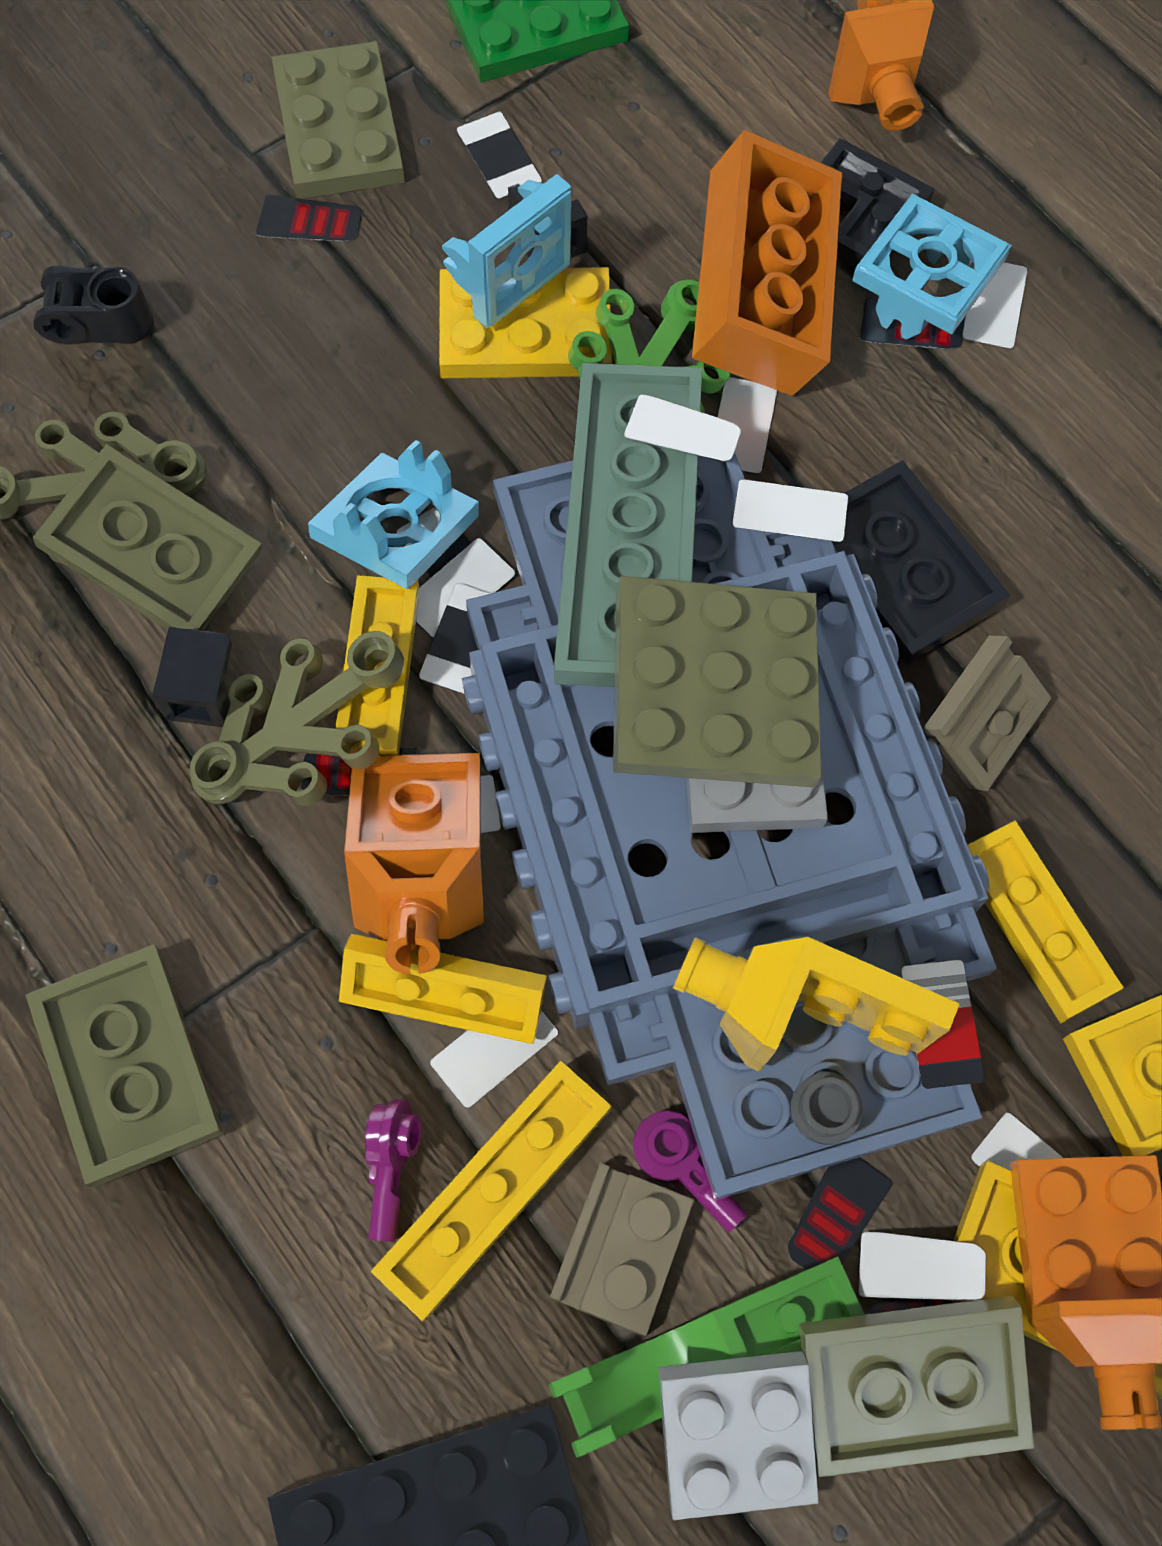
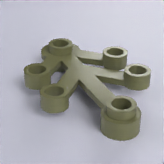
[0,411,207,563]
[189,631,404,806]

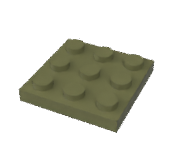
[613,576,821,788]

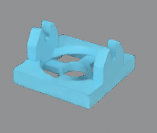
[442,174,571,328]
[852,193,1012,339]
[308,440,479,590]

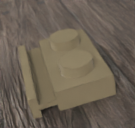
[923,635,1051,791]
[550,1163,694,1337]

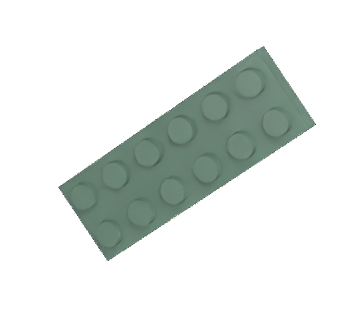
[554,363,702,687]

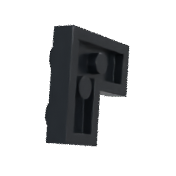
[820,138,935,267]

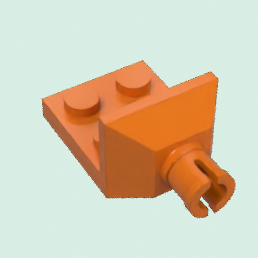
[828,0,934,131]
[344,753,484,974]
[1010,1156,1162,1430]

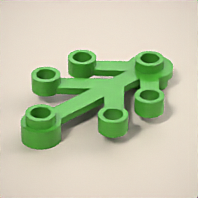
[568,279,731,413]

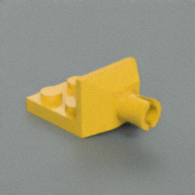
[673,937,960,1072]

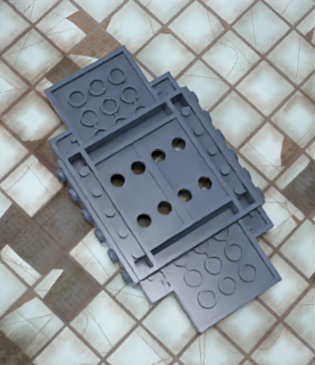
[461,451,997,1200]

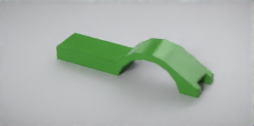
[548,1257,864,1458]

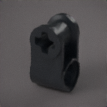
[33,265,154,345]

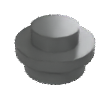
[791,1072,863,1145]

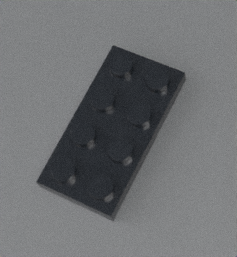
[267,1404,590,1546]

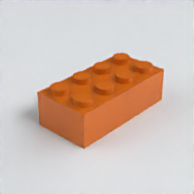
[692,130,842,396]

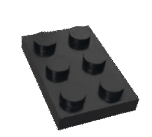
[832,460,1011,664]

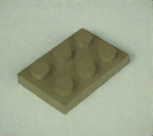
[271,41,405,199]
[33,444,262,631]
[25,944,224,1188]
[799,1296,1034,1477]

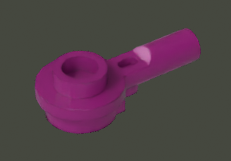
[365,1099,422,1242]
[633,1111,748,1234]

